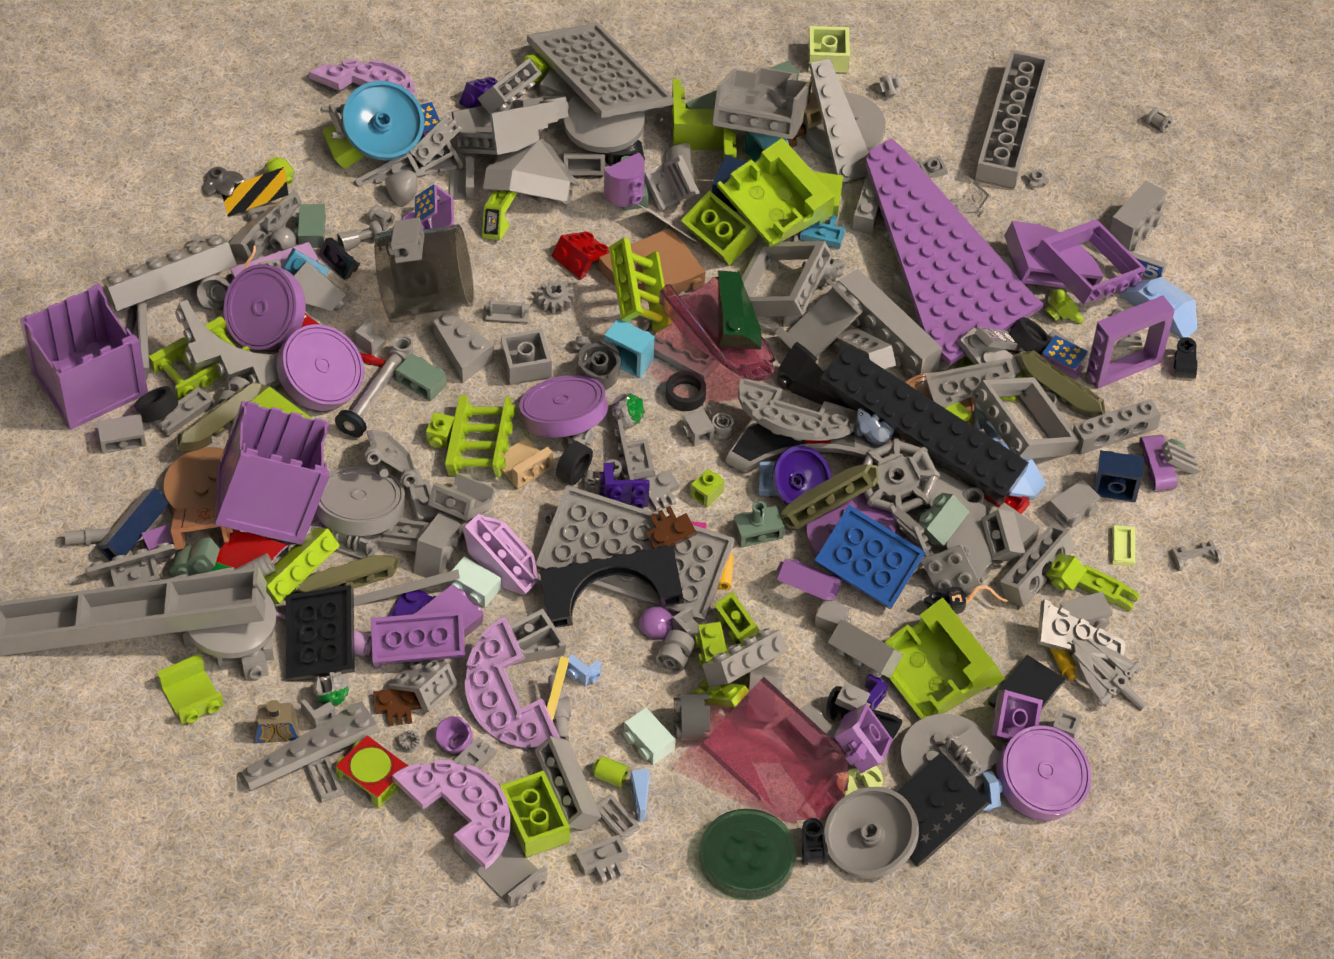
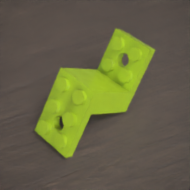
[671,79,737,162]

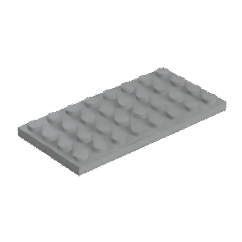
[527,23,673,118]
[536,485,735,622]

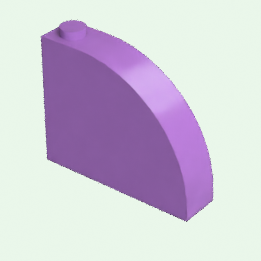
[1004,221,1103,288]

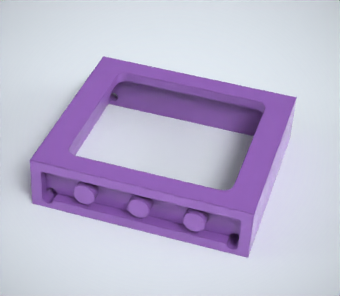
[1086,295,1175,389]

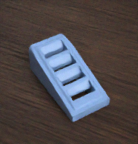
[630,769,650,822]

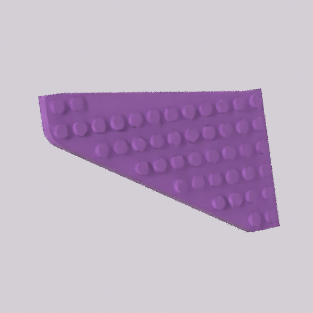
[866,138,1043,366]

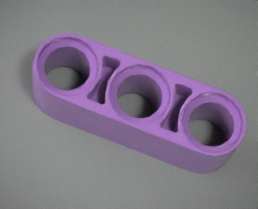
[1139,434,1177,491]

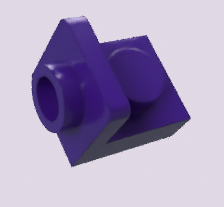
[865,674,888,710]

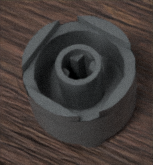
[576,341,621,390]
[673,693,710,741]

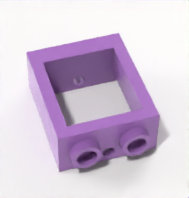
[776,559,843,600]

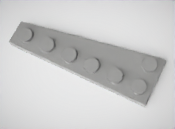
[809,59,869,182]
[241,701,379,790]

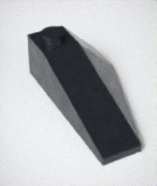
[777,342,855,410]

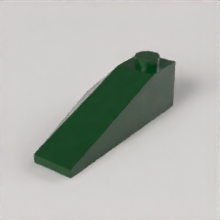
[717,270,762,350]

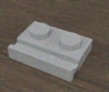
[378,519,430,552]

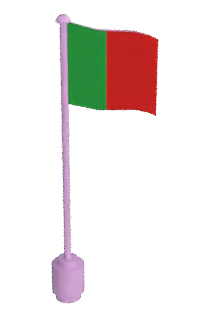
[209,530,372,657]

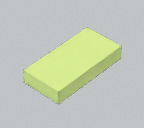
[1112,525,1135,566]

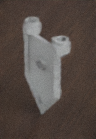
[364,430,419,487]

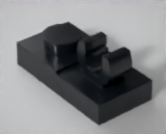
[319,237,360,280]

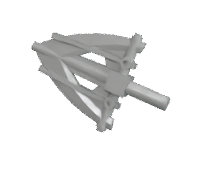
[1071,637,1147,710]

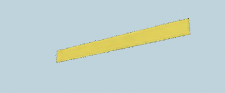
[535,656,570,754]

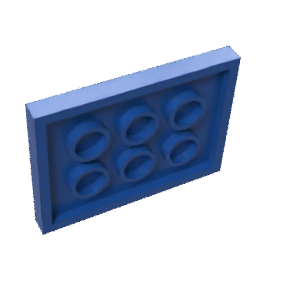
[814,505,926,610]

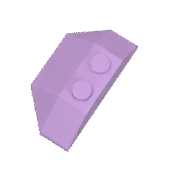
[463,514,539,595]

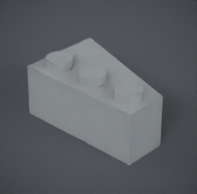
[433,310,494,383]

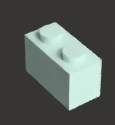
[449,556,501,607]
[623,708,675,764]

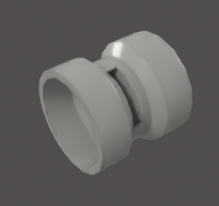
[712,412,734,441]

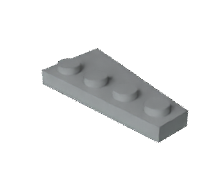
[925,358,1015,408]

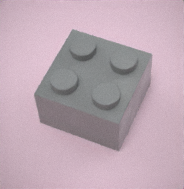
[500,328,552,384]

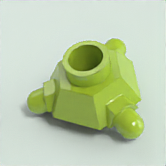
[1045,289,1084,324]

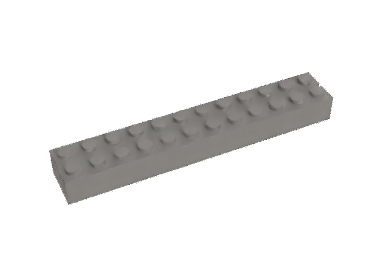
[0,567,267,656]

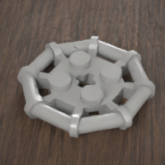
[863,439,940,512]

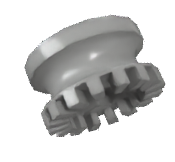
[399,730,420,753]

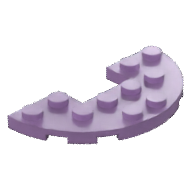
[309,59,415,97]
[464,616,561,748]
[392,760,510,870]

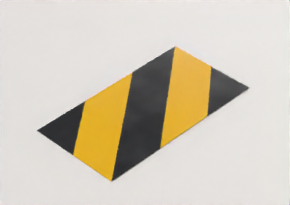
[222,167,289,217]

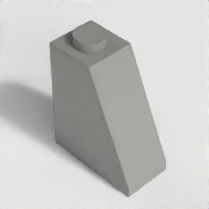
[294,261,346,311]

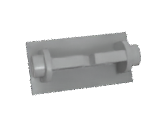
[485,299,530,323]

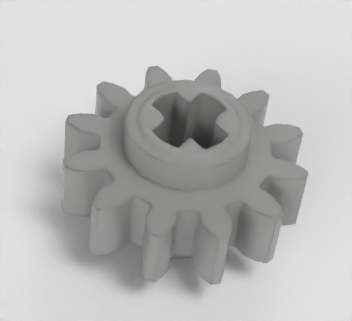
[537,279,574,314]

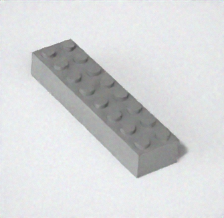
[975,50,1050,188]

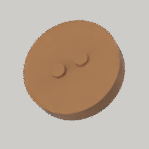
[163,447,224,515]

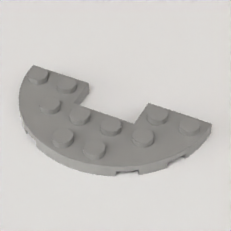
[738,377,857,441]

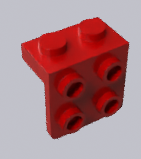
[551,231,610,279]

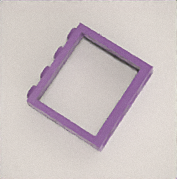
[1034,219,1146,305]

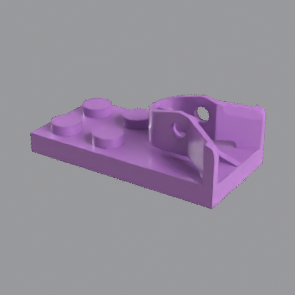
[371,610,466,669]

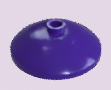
[773,446,832,505]

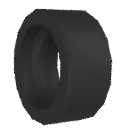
[1010,317,1051,355]
[666,371,706,411]
[134,386,179,423]
[556,441,593,485]

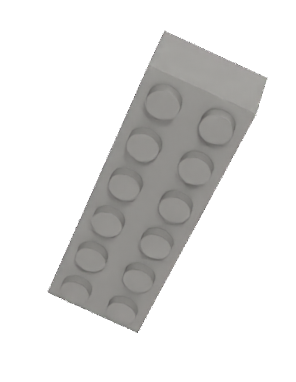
[102,234,237,311]
[839,269,942,379]

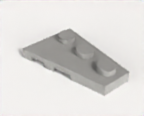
[956,327,1021,376]

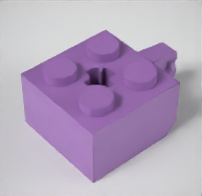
[834,703,893,773]

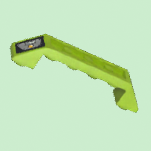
[482,190,517,240]

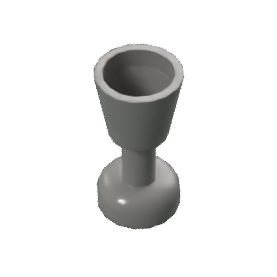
[337,220,383,251]

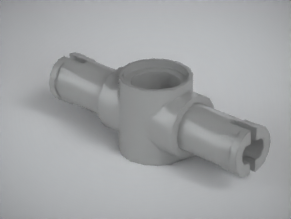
[546,674,571,740]

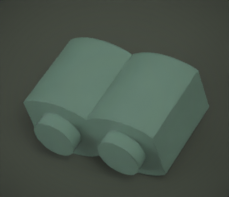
[169,538,220,577]

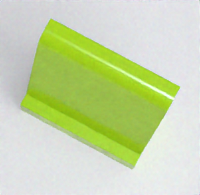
[717,138,835,247]
[885,597,1005,719]

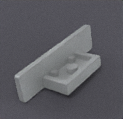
[614,419,655,480]
[85,543,177,586]

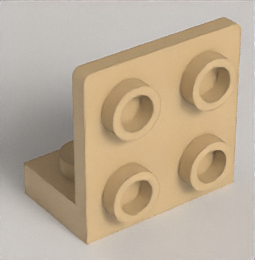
[493,438,553,489]

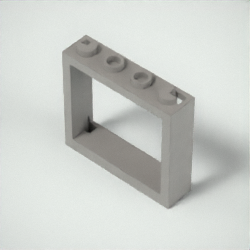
[742,241,832,316]
[971,377,1080,459]

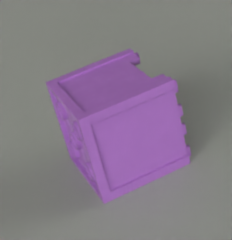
[20,283,148,430]
[215,401,330,545]

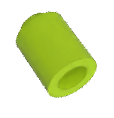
[592,756,630,788]

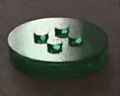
[700,809,796,901]

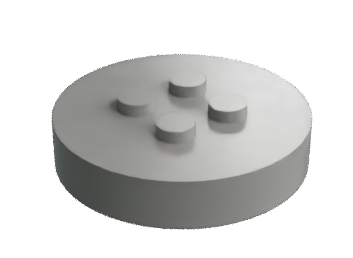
[804,92,886,159]
[316,466,405,536]
[900,714,993,792]

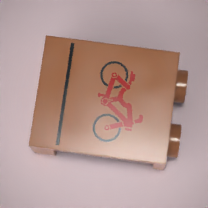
[171,503,233,550]

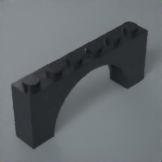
[540,545,684,628]

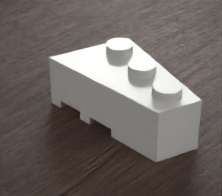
[413,510,468,578]
[510,609,566,665]

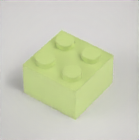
[808,26,850,73]

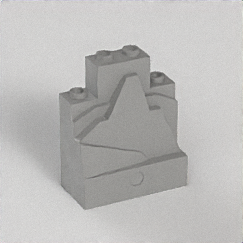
[712,67,812,139]
[451,96,569,155]

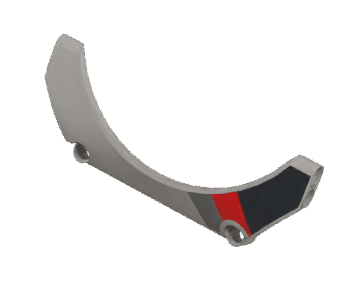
[726,407,992,597]

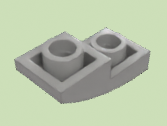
[914,155,948,179]

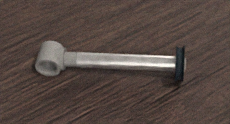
[335,335,413,438]

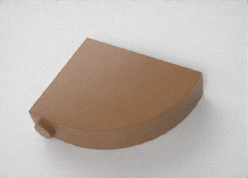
[599,227,706,297]

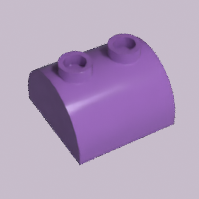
[604,153,645,207]
[990,690,1043,742]

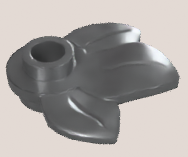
[204,167,245,196]

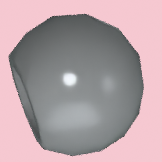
[270,227,296,252]

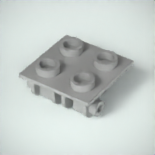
[332,530,383,559]
[921,544,981,591]
[938,725,1000,782]

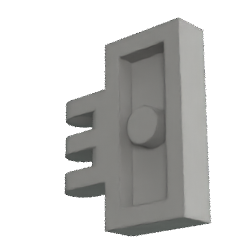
[646,470,679,511]
[575,835,629,883]

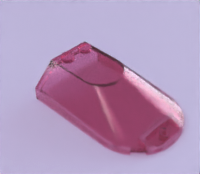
[659,276,775,381]
[700,677,849,823]

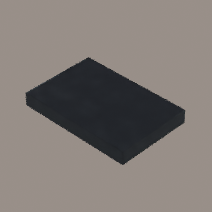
[988,655,1065,710]

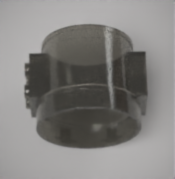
[374,224,474,323]

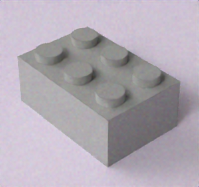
[1109,180,1167,251]

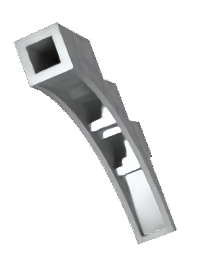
[175,300,281,389]

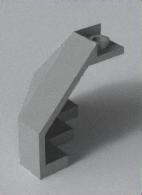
[483,139,580,206]

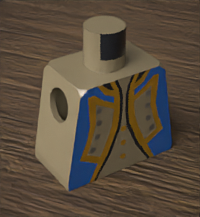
[255,700,300,744]

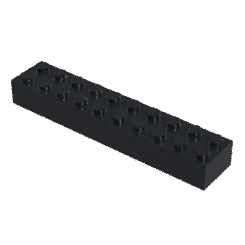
[820,344,1029,505]

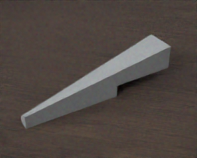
[355,141,464,186]

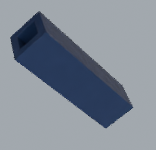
[97,487,169,561]

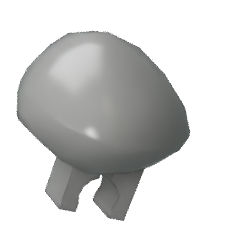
[385,170,418,206]

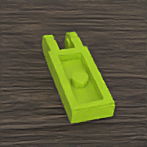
[1077,565,1140,611]
[691,679,749,707]

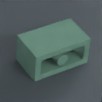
[294,204,326,248]
[396,353,447,401]

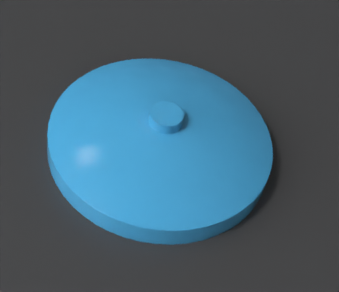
[342,81,424,161]

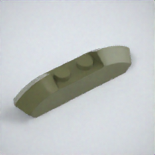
[1015,350,1105,418]
[176,383,267,451]
[780,464,879,529]
[291,555,400,594]

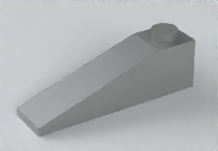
[229,191,302,262]

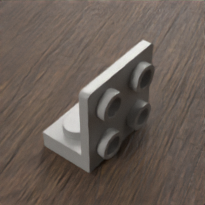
[388,660,458,712]

